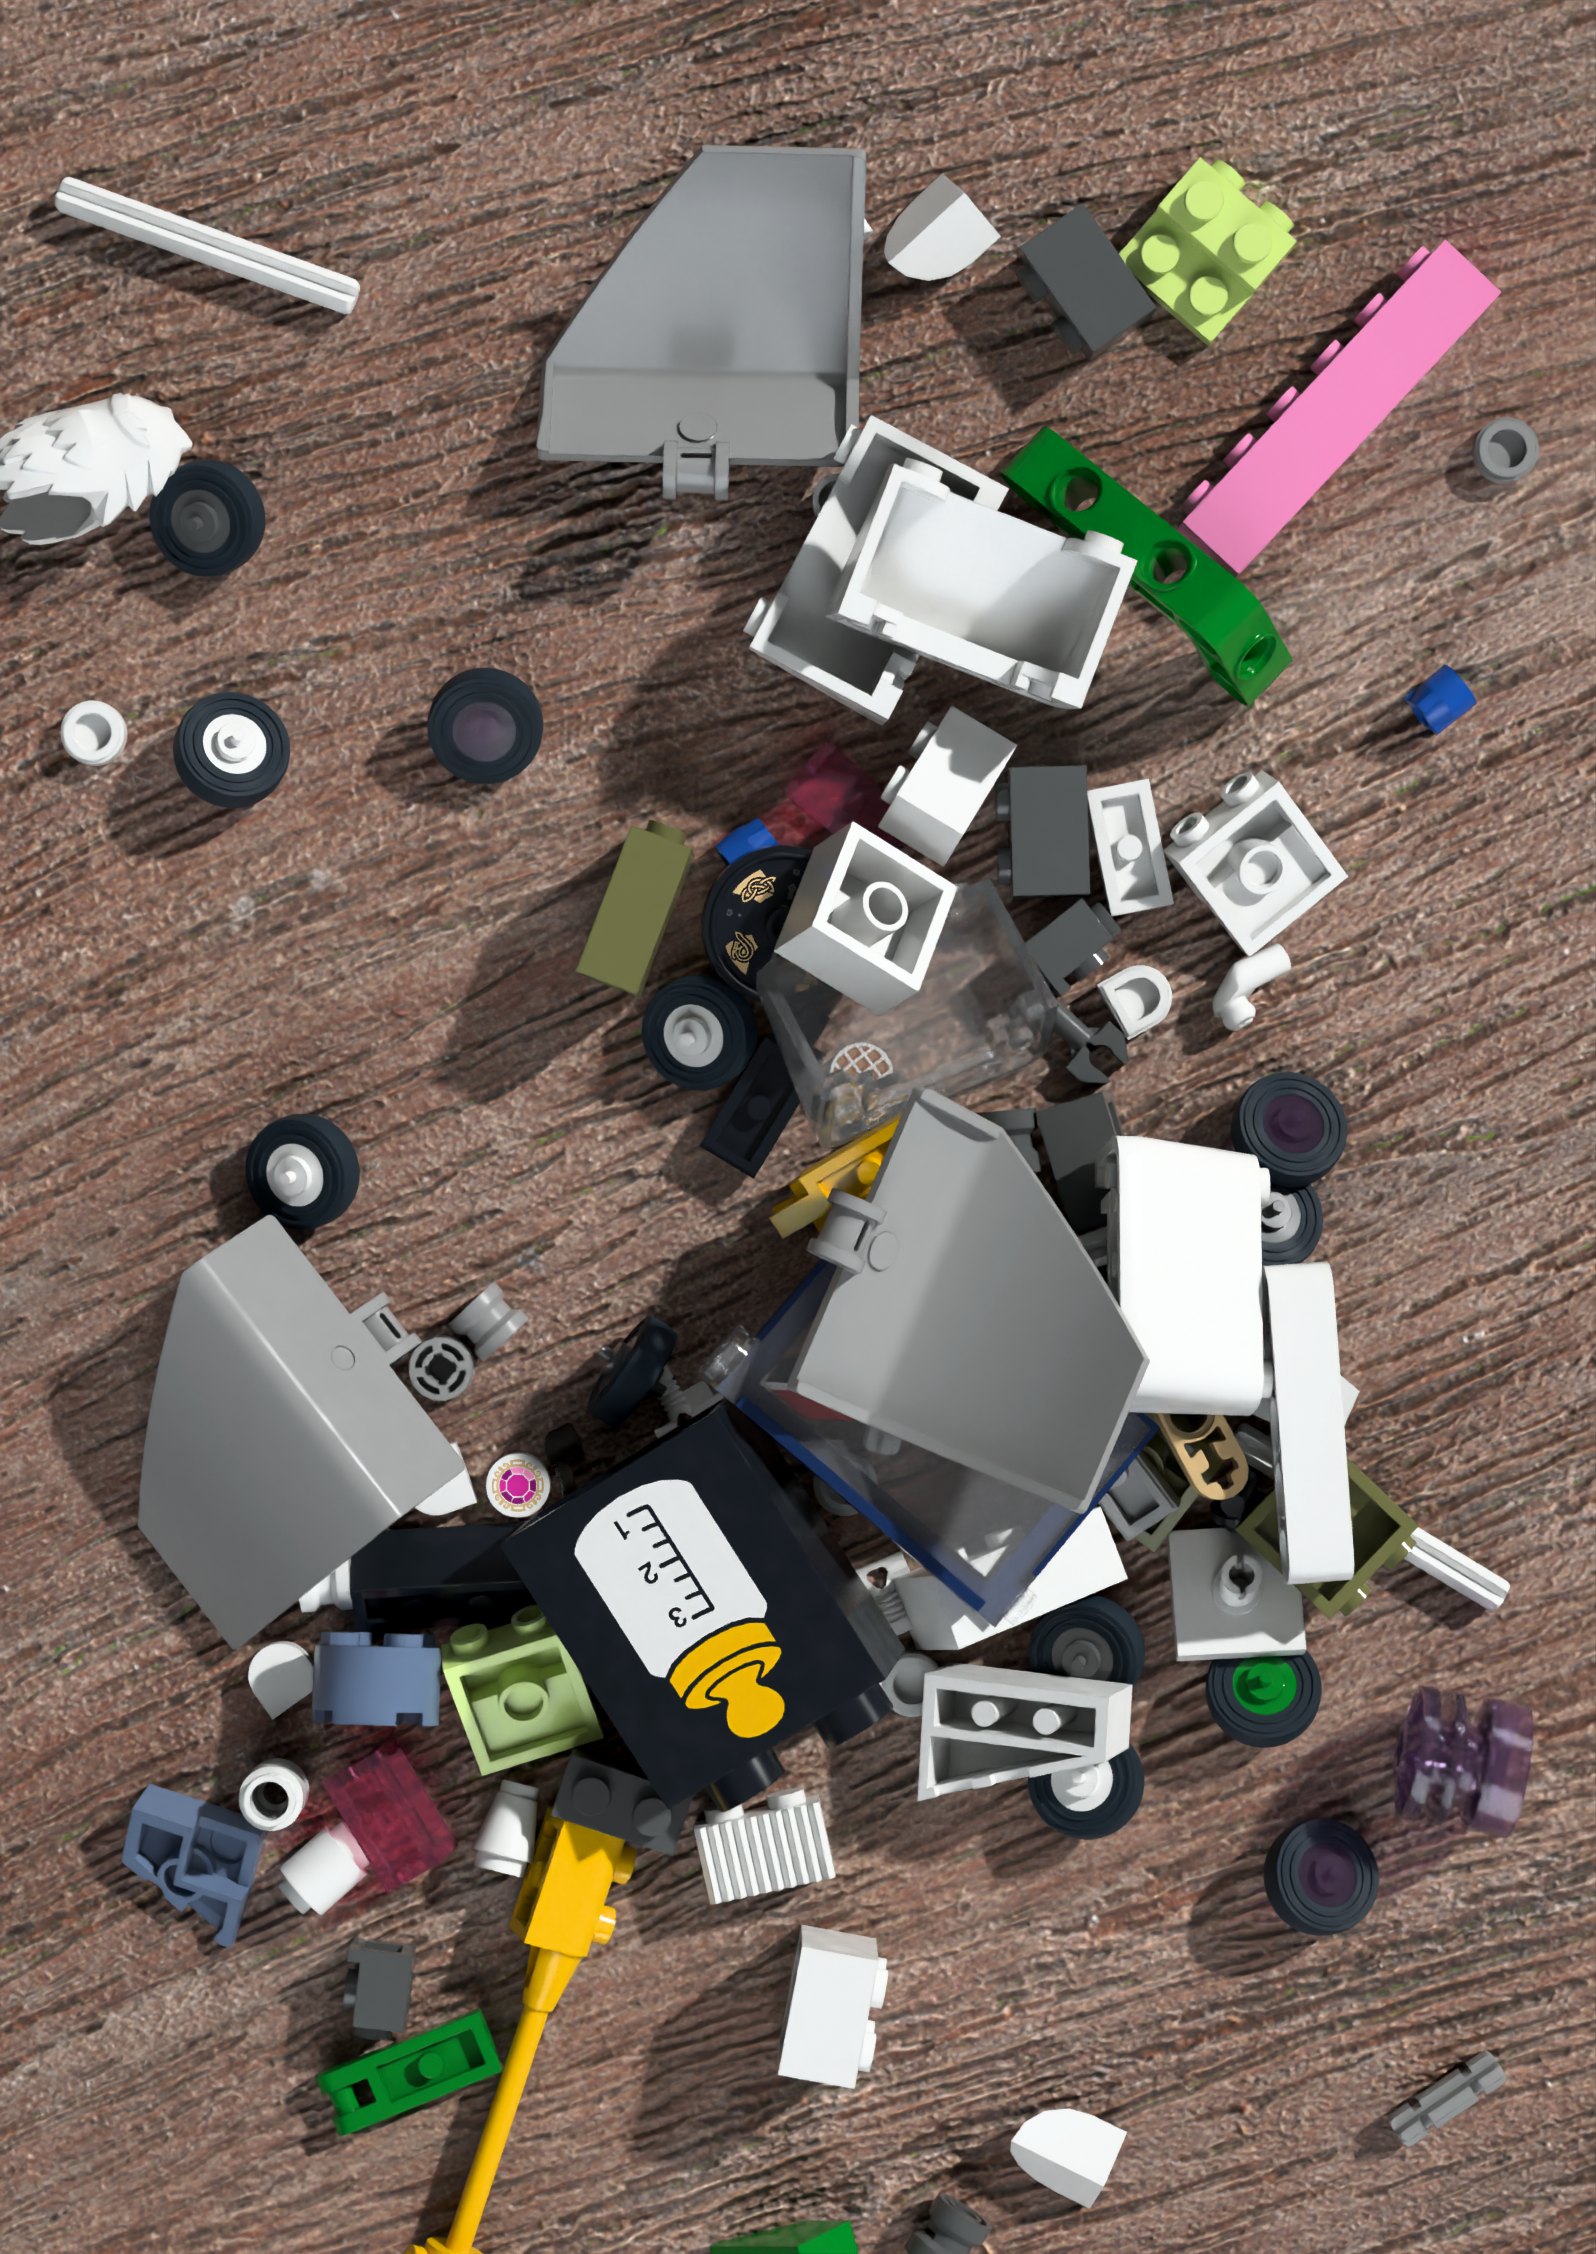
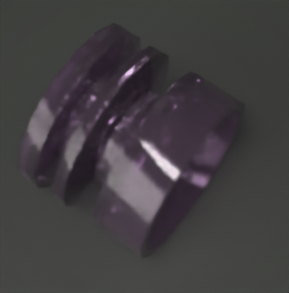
[1393,1684,1534,1838]

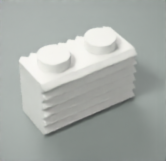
[694,1787,836,1905]

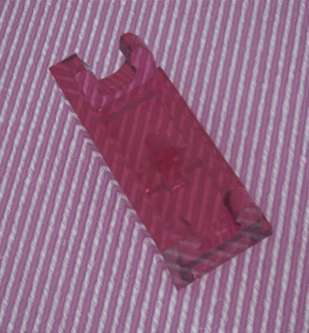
[782,741,907,851]
[322,1736,458,1893]

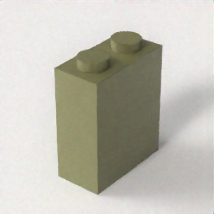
[576,819,695,998]

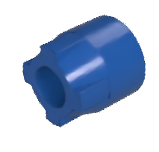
[1404,664,1477,736]
[714,817,780,866]

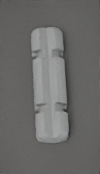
[1388,2051,1507,2146]

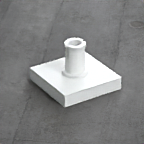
[1167,1528,1306,1661]

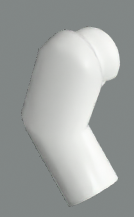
[1212,943,1291,1031]

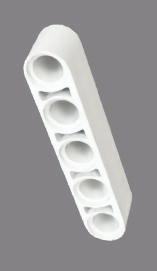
[1262,1261,1354,1585]

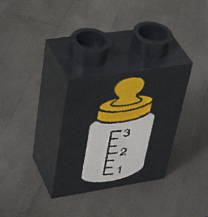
[500,1398,905,1813]

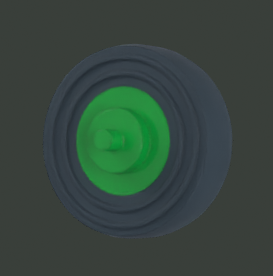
[1205,1650,1322,1748]

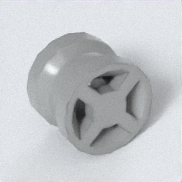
[448,1282,529,1362]

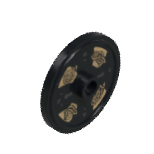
[701,845,831,1005]

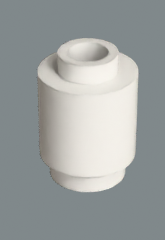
[239,1758,309,1831]
[278,1821,375,1915]

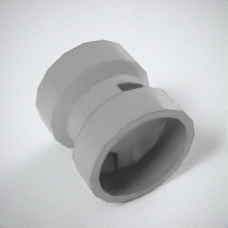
[409,1334,476,1401]

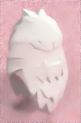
[0,393,193,545]

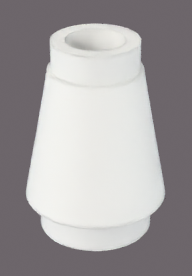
[472,1780,539,1878]

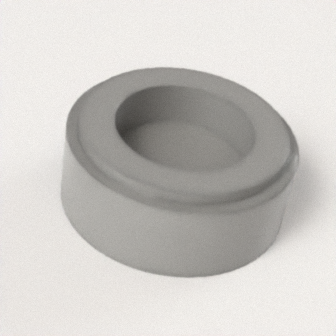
[1472,417,1539,484]

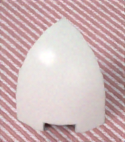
[884,174,1001,281]
[1010,2108,1127,2209]

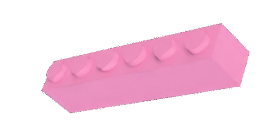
[1177,240,1501,578]

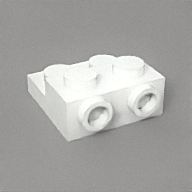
[1163,770,1348,957]

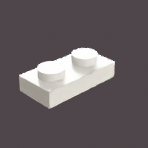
[1087,779,1174,917]

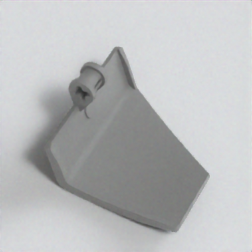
[536,145,866,501]
[787,1086,1150,1514]
[138,1215,465,1650]

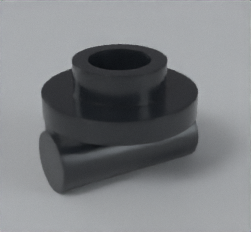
[1210,1465,1266,1533]

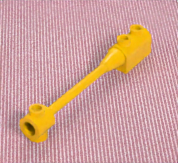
[403,1806,636,2254]

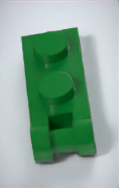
[314,2007,504,2136]

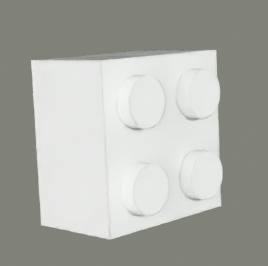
[774,821,958,1016]
[778,1924,888,2089]

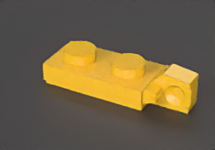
[769,1111,903,1239]

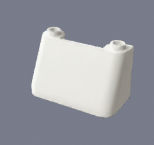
[743,415,1009,725]
[824,458,1138,709]
[1095,1136,1273,1416]

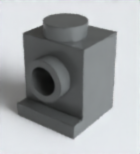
[1018,898,1122,998]
[343,1938,417,2040]

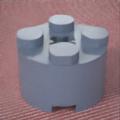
[312,1632,441,1726]

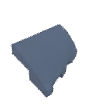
[121,1783,267,1948]

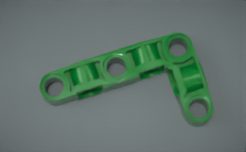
[1000,426,1293,707]

